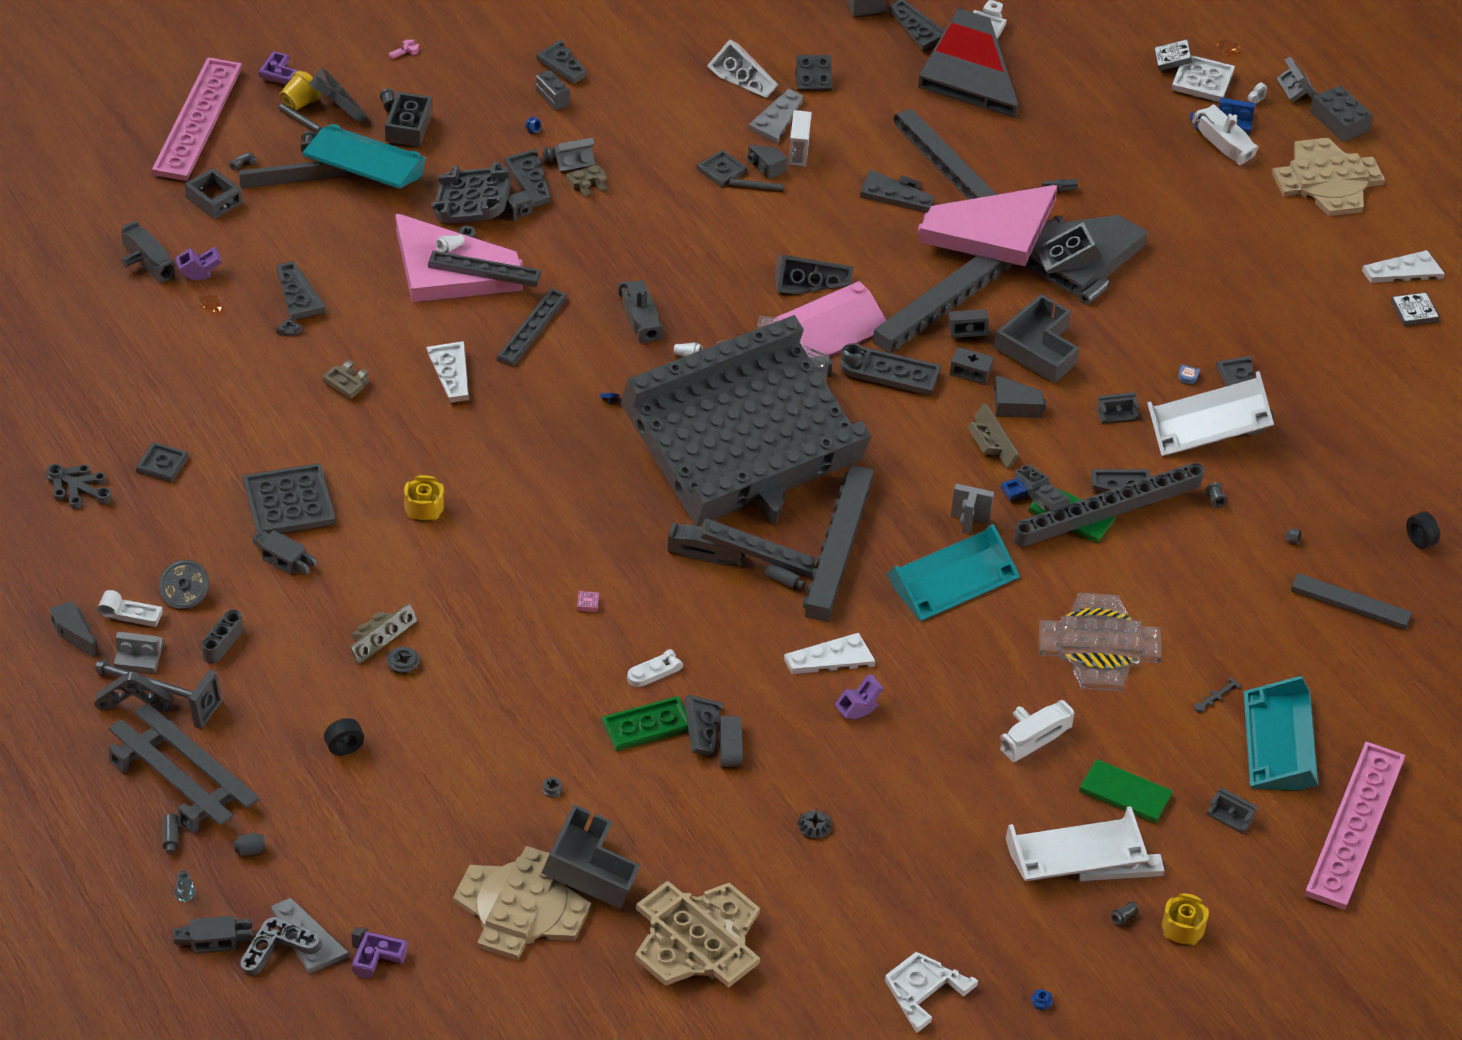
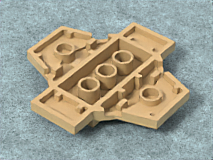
[1272,138,1385,216]
[453,846,591,961]
[635,881,760,988]

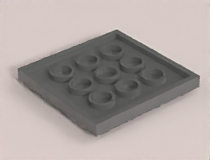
[243,463,336,534]

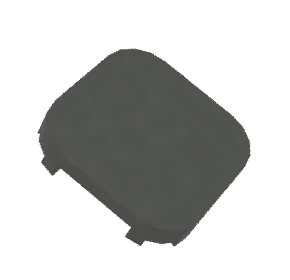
[432,162,511,223]

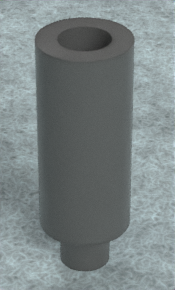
[1079,278,1109,305]
[765,563,805,589]
[163,814,178,855]

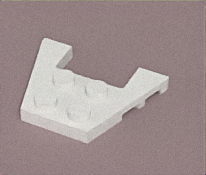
[885,952,978,1033]

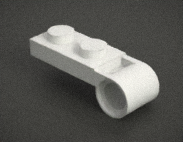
[97,590,163,627]

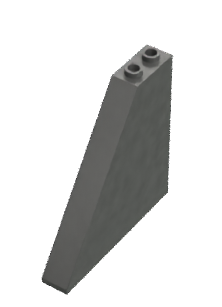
[1026,215,1148,298]

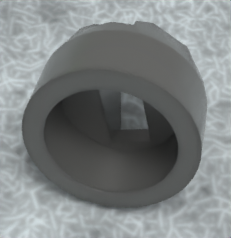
[1286,528,1301,545]

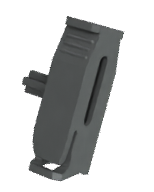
[121,221,175,284]
[618,280,664,343]
[667,520,746,567]

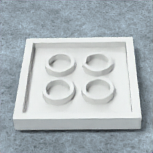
[1171,55,1235,102]

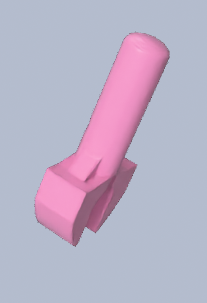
[388,40,419,59]

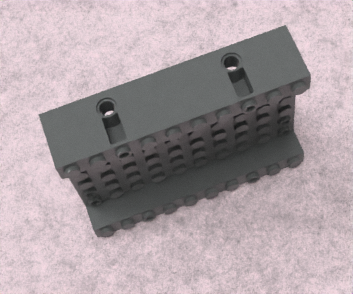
[621,315,872,526]

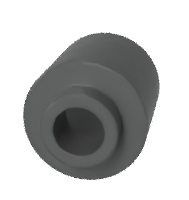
[234,833,266,857]

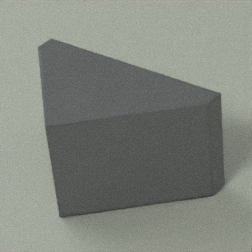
[758,483,786,525]

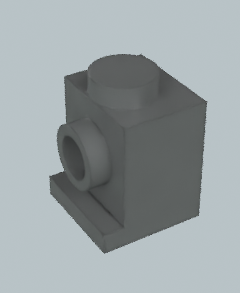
[506,191,535,221]

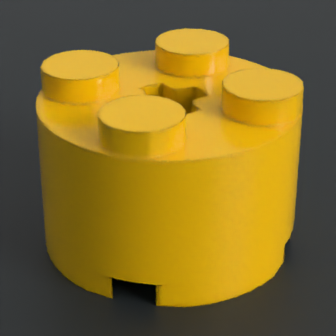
[404,475,444,521]
[1162,893,1209,946]

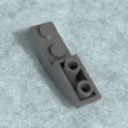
[1014,464,1070,512]

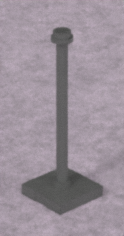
[95,660,223,729]

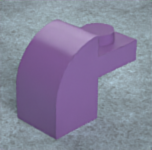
[175,246,222,280]
[835,675,884,719]

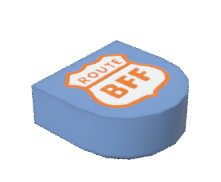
[1178,365,1200,384]

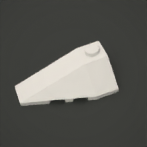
[707,39,778,98]

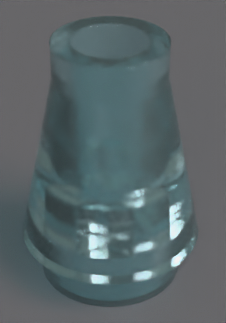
[174,871,196,902]

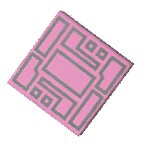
[577,591,599,612]

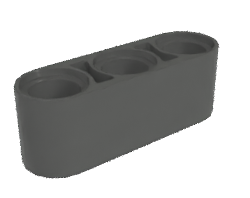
[201,609,243,664]
[720,716,743,767]

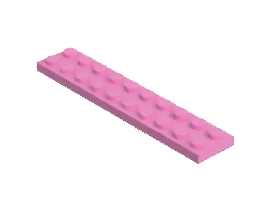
[152,57,242,181]
[1304,742,1405,910]

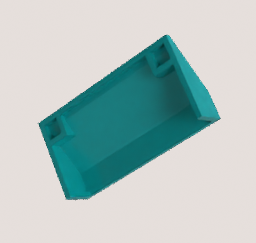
[302,124,426,188]
[886,524,1020,621]
[1244,676,1318,791]

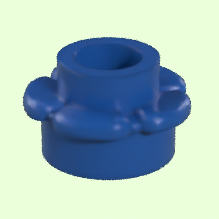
[525,116,541,134]
[1031,989,1053,1010]

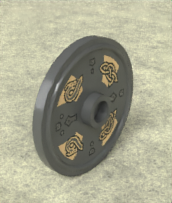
[159,560,209,609]

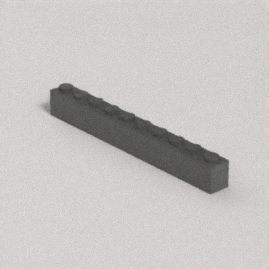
[873,256,1012,353]
[803,465,874,622]

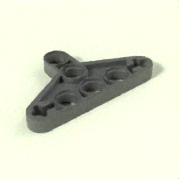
[310,67,368,124]

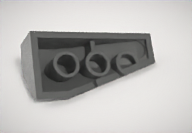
[775,255,853,294]

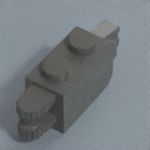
[252,530,318,575]
[173,916,253,954]

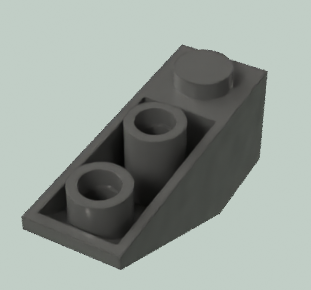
[49,601,98,657]

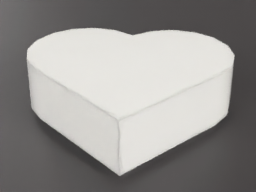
[1247,82,1267,104]

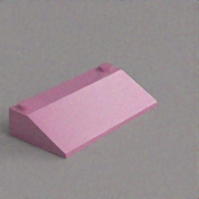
[768,281,886,359]

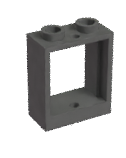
[185,168,242,219]

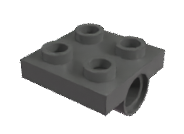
[795,55,832,91]

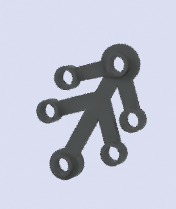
[46,463,112,509]

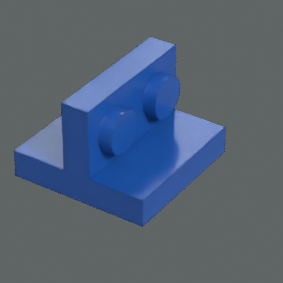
[1218,98,1255,135]

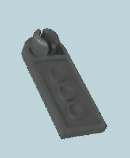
[840,343,941,396]

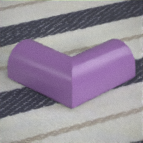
[258,51,298,86]
[352,931,408,979]

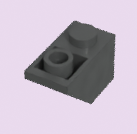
[747,145,787,179]

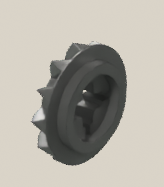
[387,647,420,675]
[798,809,832,838]

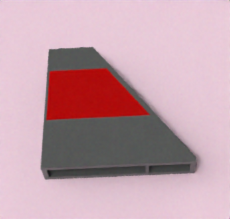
[918,8,1018,118]

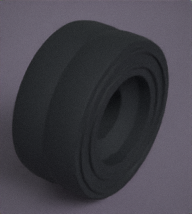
[1406,512,1440,549]
[324,718,364,756]

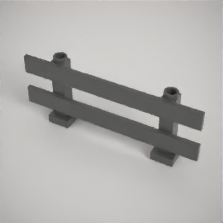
[108,703,259,834]

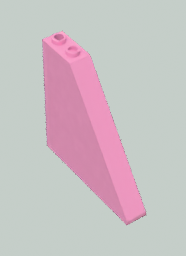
[917,185,1057,266]
[395,214,523,302]

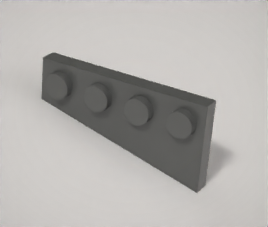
[860,170,935,213]

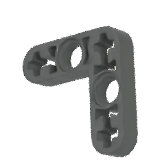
[94,672,174,712]
[241,917,322,976]

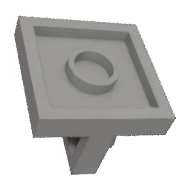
[1277,56,1317,103]
[553,137,596,172]
[951,483,994,534]
[114,632,164,674]

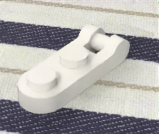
[627,649,683,687]

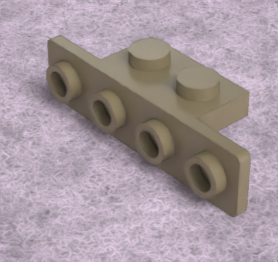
[967,403,1019,468]
[349,604,417,664]

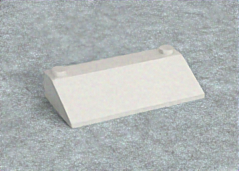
[1147,371,1274,457]
[1005,806,1149,881]

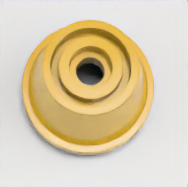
[279,71,321,111]

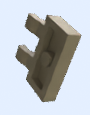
[566,164,607,197]
[322,359,370,399]

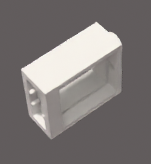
[788,110,812,167]

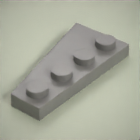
[748,89,803,144]
[271,898,349,974]

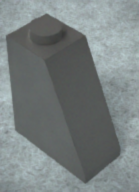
[994,376,1046,418]

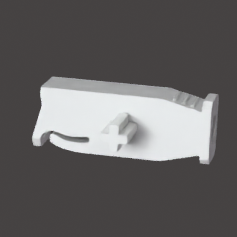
[1192,104,1258,166]
[1000,700,1074,763]

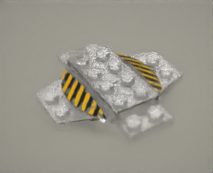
[1039,592,1162,691]

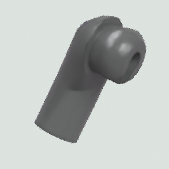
[229,152,257,170]

